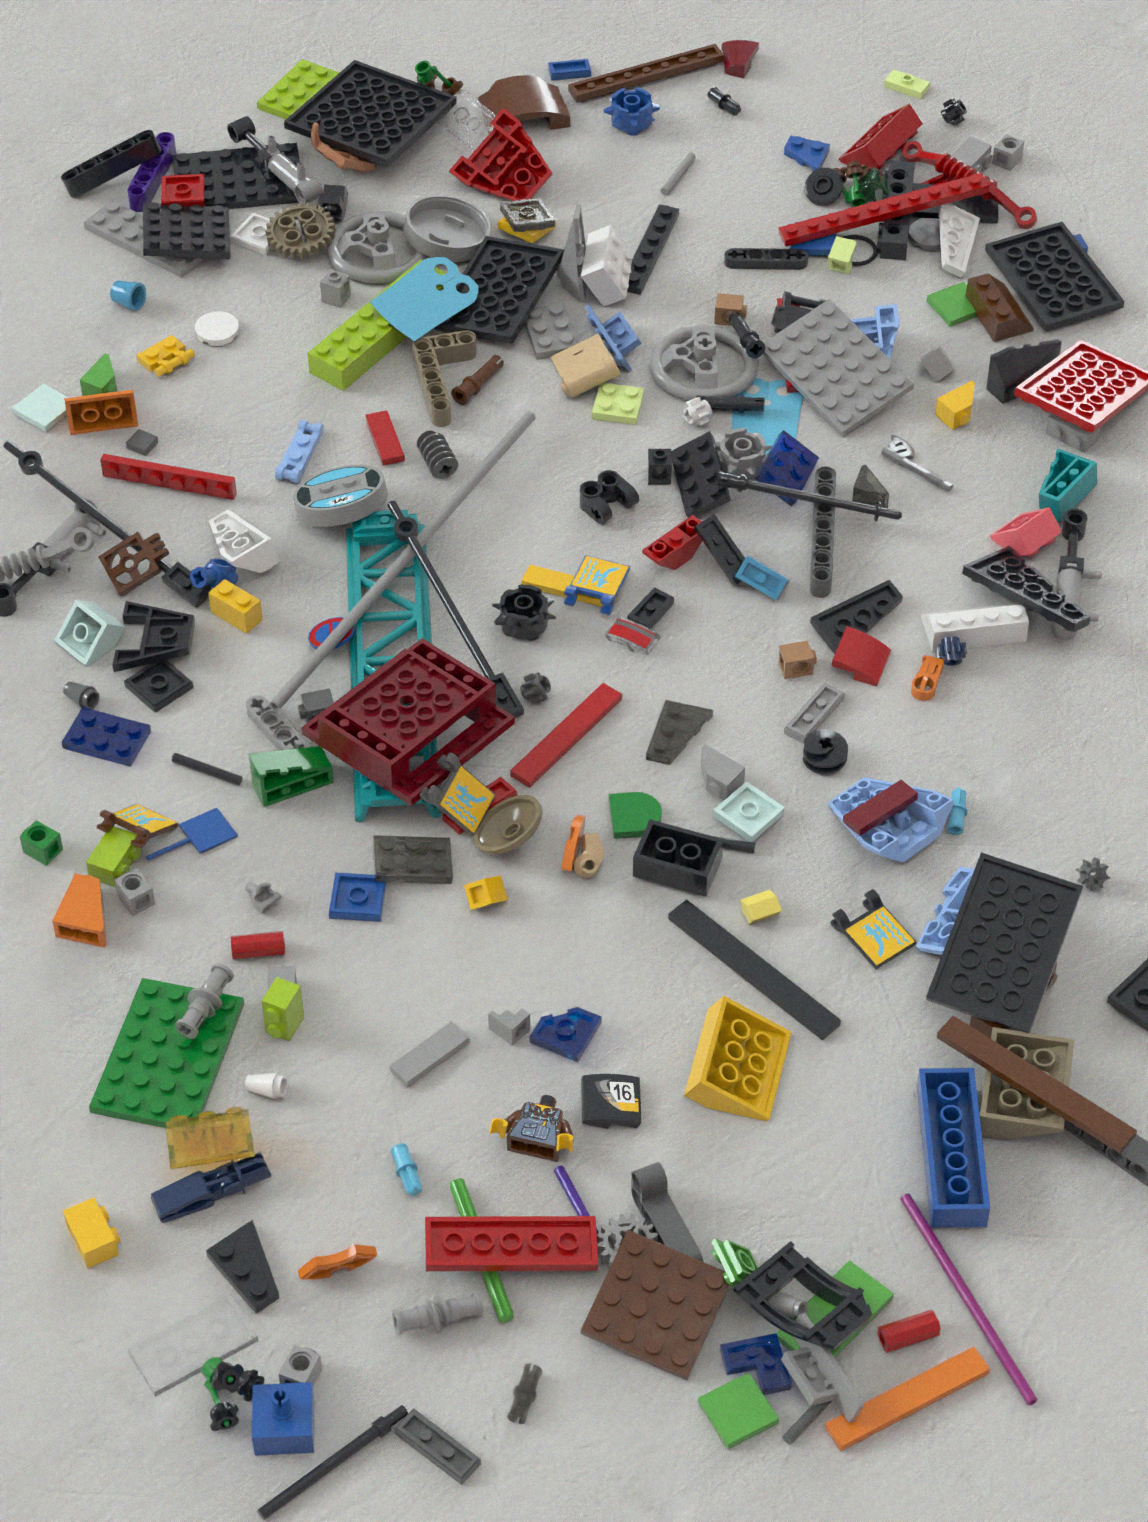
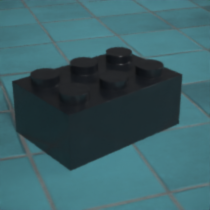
[633,819,723,897]

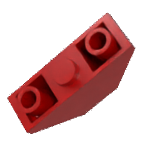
[642,515,702,570]

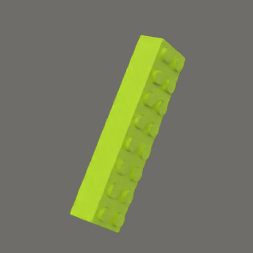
[307,259,453,391]

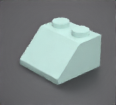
[54,599,125,666]

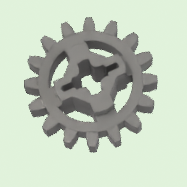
[597,1214,658,1269]

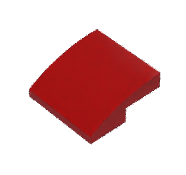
[831,626,891,687]

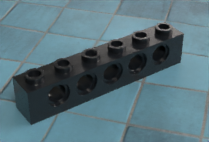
[877,160,915,261]

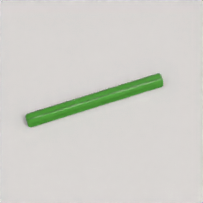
[450,1178,514,1323]

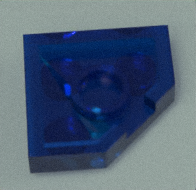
[529,1007,602,1062]

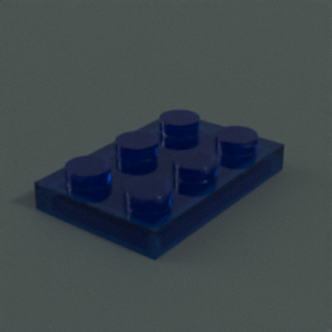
[755,430,819,506]
[61,707,151,767]

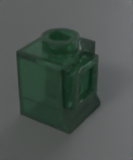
[859,167,889,202]

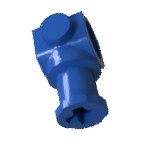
[190,558,238,588]

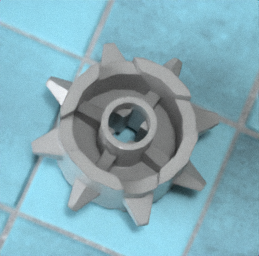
[715,428,773,479]

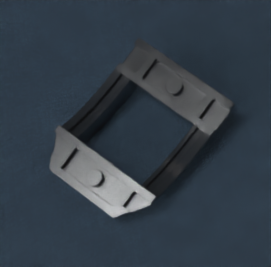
[733,1241,872,1351]

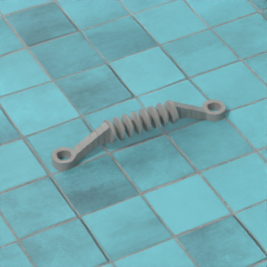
[0,527,95,582]

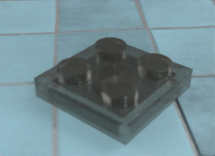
[500,198,555,232]

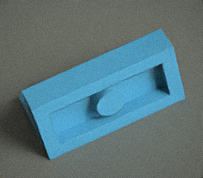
[735,555,790,600]

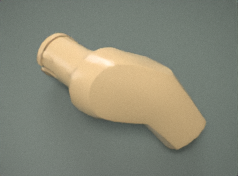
[574,833,605,878]

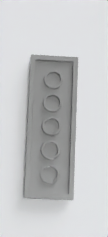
[84,200,205,278]

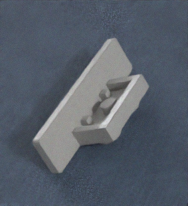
[781,1313,864,1422]

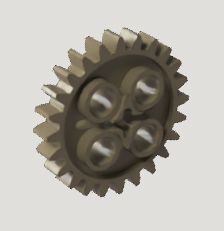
[265,202,336,260]

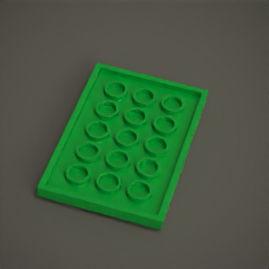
[89,978,244,1134]

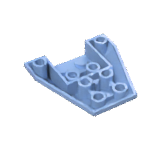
[828,777,954,863]

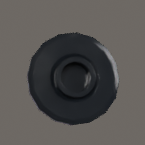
[804,168,844,206]

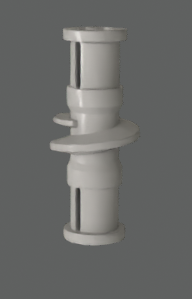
[175,963,234,1039]
[392,1292,483,1335]

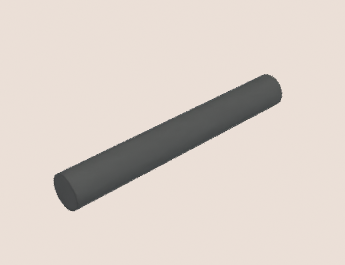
[782,1400,833,1445]

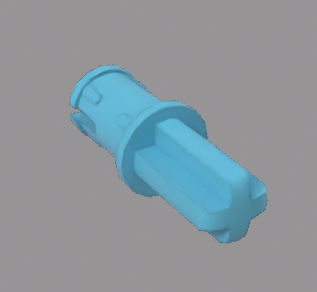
[947,787,967,835]
[390,1143,422,1196]

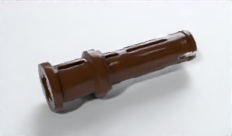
[451,355,504,405]

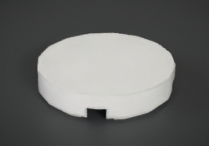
[195,311,239,346]

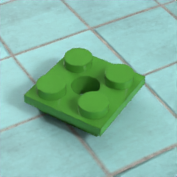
[712,1238,758,1287]

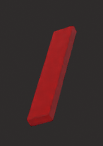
[510,683,622,788]

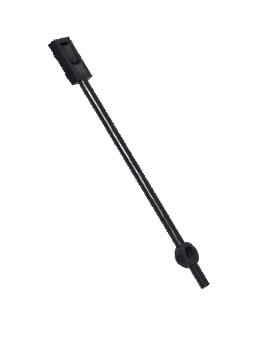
[3,440,212,608]
[387,501,524,718]

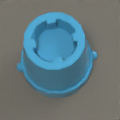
[110,280,146,311]

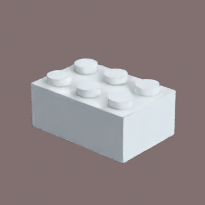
[581,225,633,307]

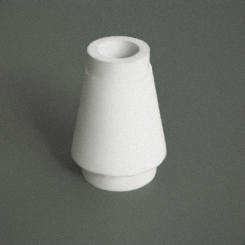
[245,1072,288,1099]

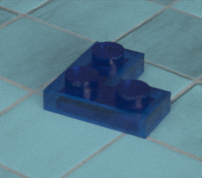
[720,1333,792,1395]

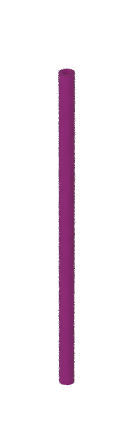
[900,1193,1038,1406]

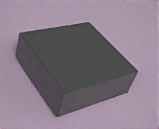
[126,429,158,456]

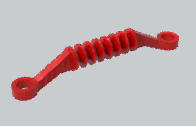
[902,141,1037,229]

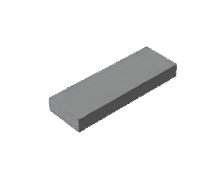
[784,683,845,744]
[390,1021,470,1088]

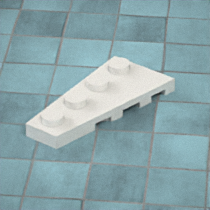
[938,203,980,278]

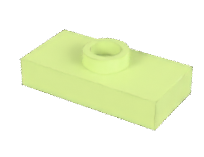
[884,69,930,99]

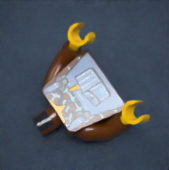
[489,1095,574,1162]

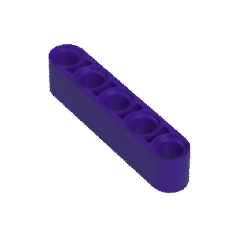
[127,132,177,212]

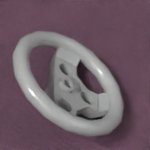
[327,211,429,284]
[650,325,759,401]

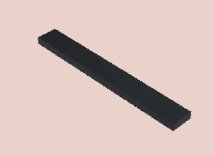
[668,899,841,1040]

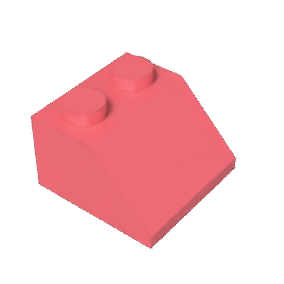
[990,507,1062,558]

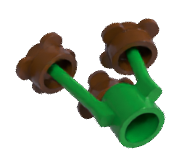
[415,60,463,96]
[833,161,879,207]

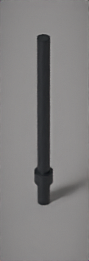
[257,1405,408,1520]

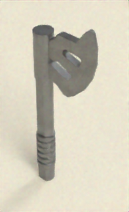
[881,435,953,492]

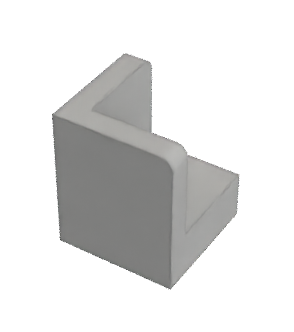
[921,345,955,381]
[488,1008,530,1046]

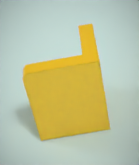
[464,875,508,910]

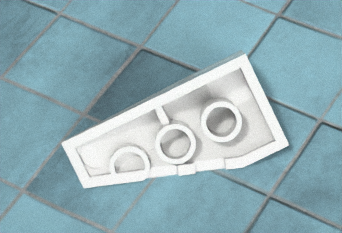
[209,510,281,573]

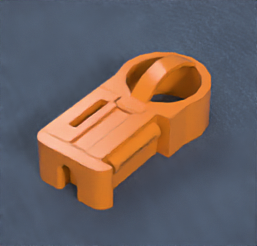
[911,655,944,701]

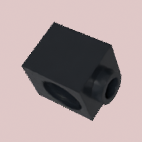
[648,448,672,485]

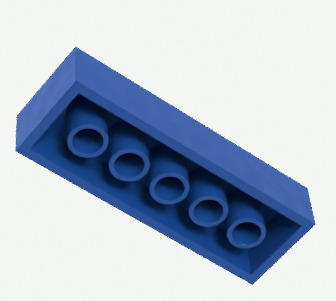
[917,1068,990,1228]

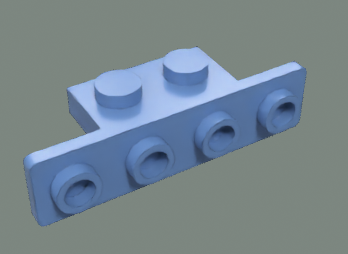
[585,304,642,372]

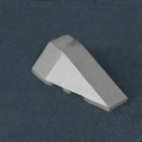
[556,204,587,301]

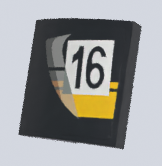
[581,1074,641,1129]

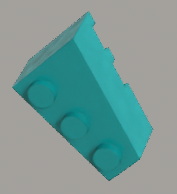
[1039,448,1097,523]

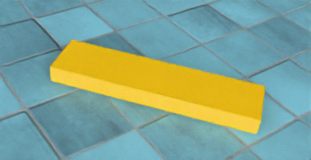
[521,565,619,607]

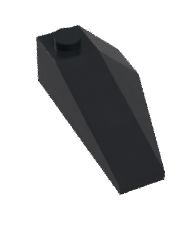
[986,339,1062,404]

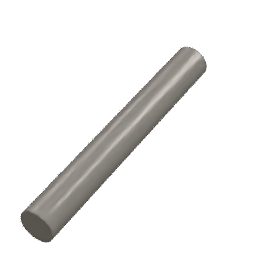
[661,152,696,195]

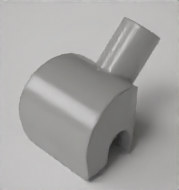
[245,882,282,912]

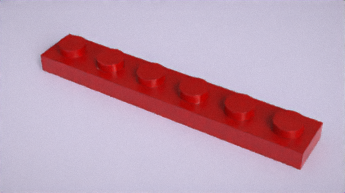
[100,454,237,500]

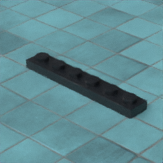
[627,204,679,295]

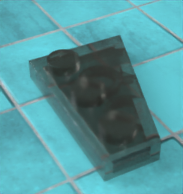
[646,700,713,765]

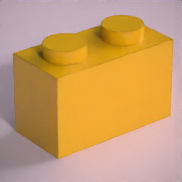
[208,579,263,634]
[63,1197,121,1269]

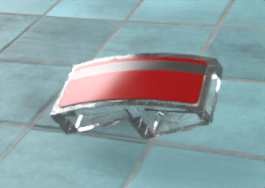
[604,617,661,655]

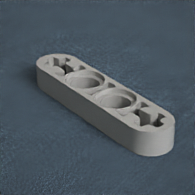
[246,695,309,750]

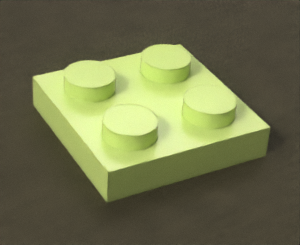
[592,383,644,425]

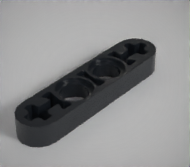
[724,248,809,270]

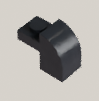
[318,184,348,220]

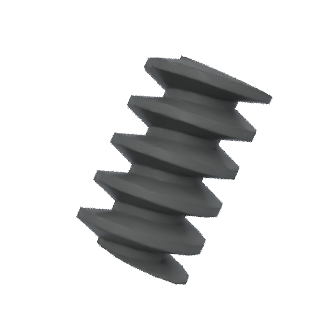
[417,430,459,478]

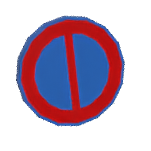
[308,617,355,649]

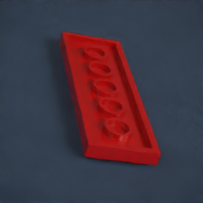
[425,1216,598,1272]

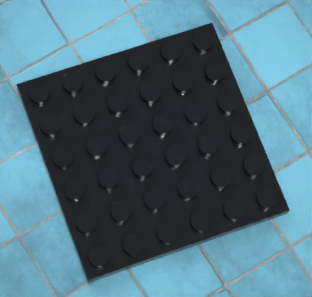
[284,60,457,167]

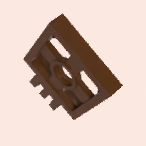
[98,532,169,597]

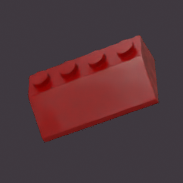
[839,103,923,171]

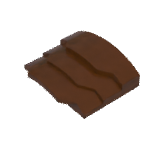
[478,75,571,134]

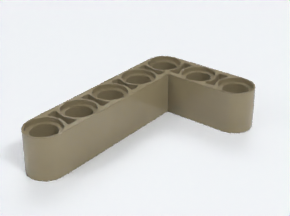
[413,331,477,427]

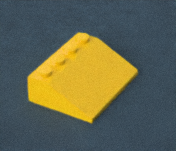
[684,995,792,1121]

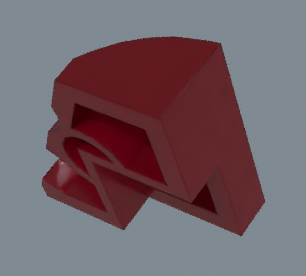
[721,40,759,79]

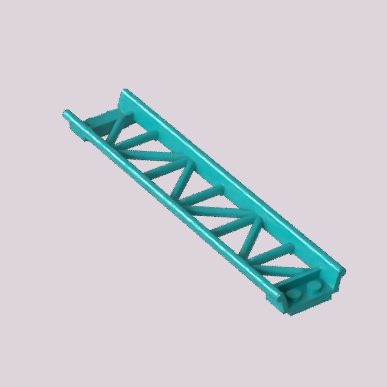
[346,510,441,822]

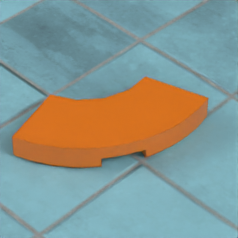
[561,815,586,871]
[297,1244,378,1280]

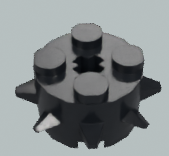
[492,584,556,641]

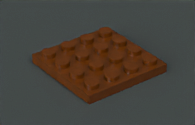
[580,1230,730,1381]

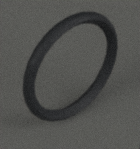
[841,235,878,266]

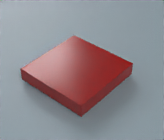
[161,174,205,207]

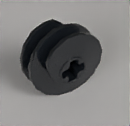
[803,729,848,774]

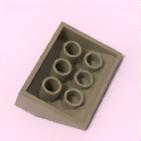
[980,1027,1075,1139]

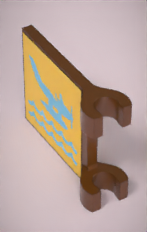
[97,804,179,849]

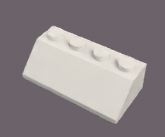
[921,603,1029,652]

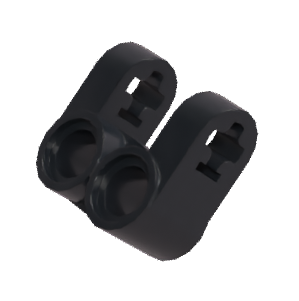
[580,470,639,524]

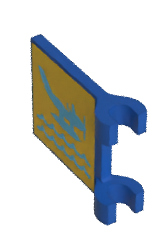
[564,555,630,615]

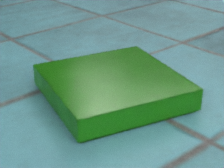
[926,282,977,327]
[698,1373,779,1449]

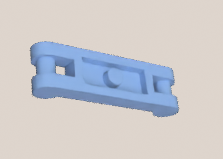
[275,420,324,483]

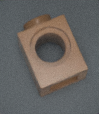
[714,293,747,326]
[778,641,817,679]

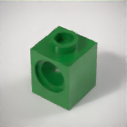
[19,820,63,866]

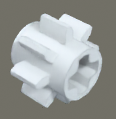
[683,397,712,427]

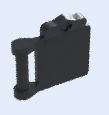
[771,291,827,333]

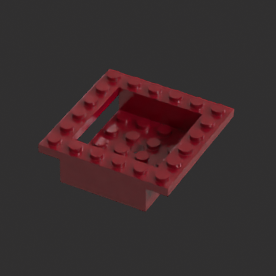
[301,638,515,806]

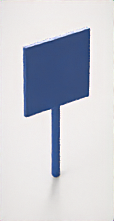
[146,807,238,860]

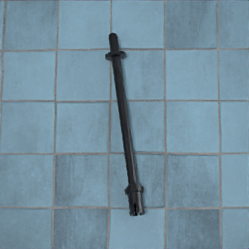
[717,471,902,522]

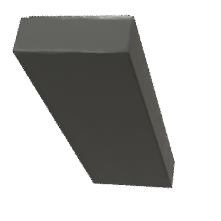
[394,1408,481,1485]

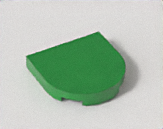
[609,792,662,838]

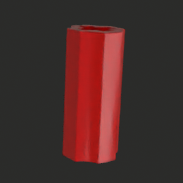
[230,931,285,959]
[877,1310,941,1353]

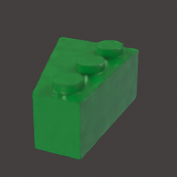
[248,746,334,807]

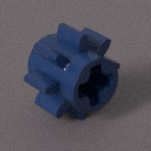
[936,636,967,666]

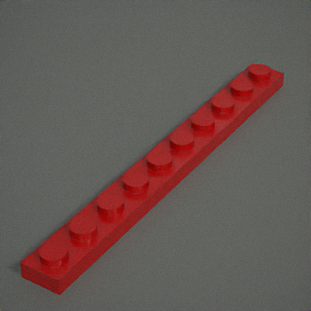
[778,173,989,247]

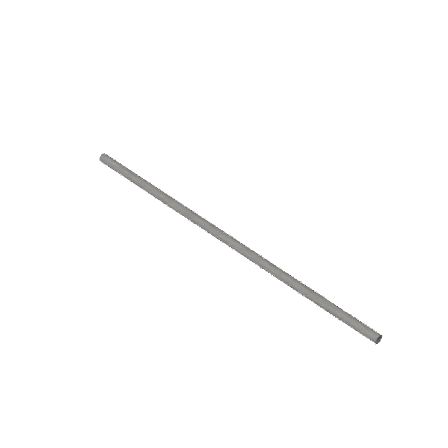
[269,411,535,711]

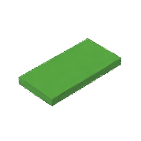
[775,1260,894,1358]

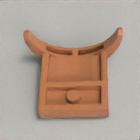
[311,122,375,173]

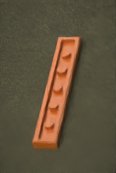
[825,1346,990,1451]

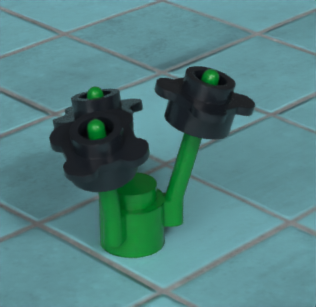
[202,1357,265,1431]

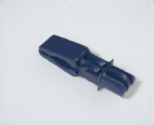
[151,1152,272,1223]

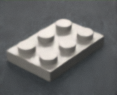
[525,303,579,360]

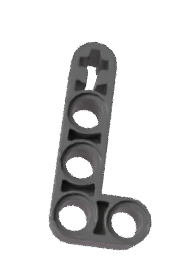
[631,1162,704,1262]

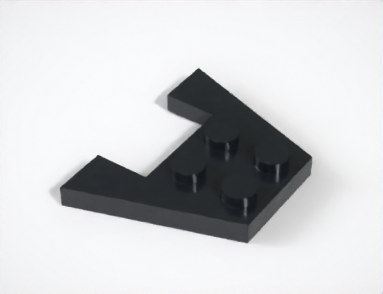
[112,601,195,672]

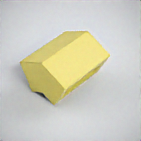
[740,890,782,924]

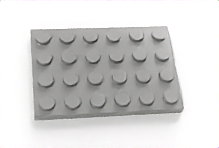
[763,299,914,437]

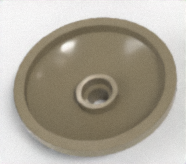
[473,795,543,855]

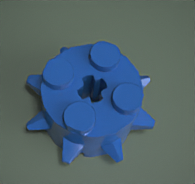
[604,87,660,136]

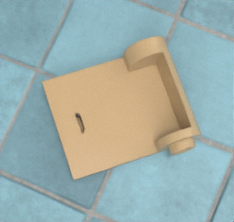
[551,334,620,398]

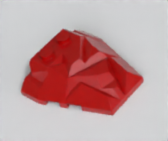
[449,108,553,206]

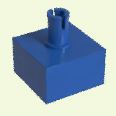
[252,1382,315,1456]

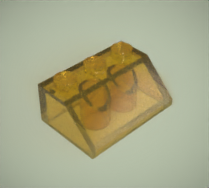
[165,1107,255,1169]

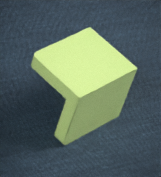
[828,236,856,274]

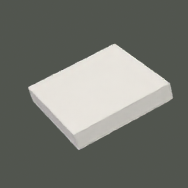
[230,213,271,256]

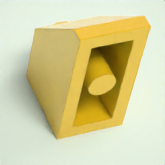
[935,381,975,430]

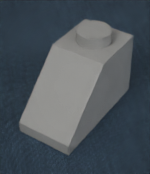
[701,744,745,800]

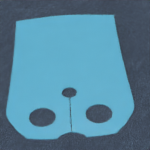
[370,257,478,341]
[732,378,803,454]

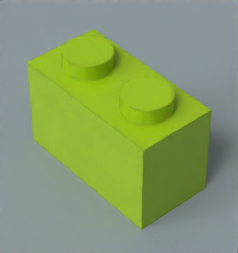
[86,826,141,887]
[261,977,304,1041]

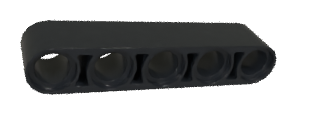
[61,130,161,197]

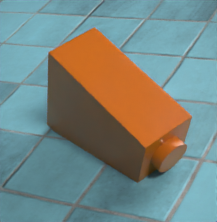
[52,873,107,948]

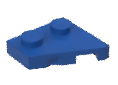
[784,135,830,172]

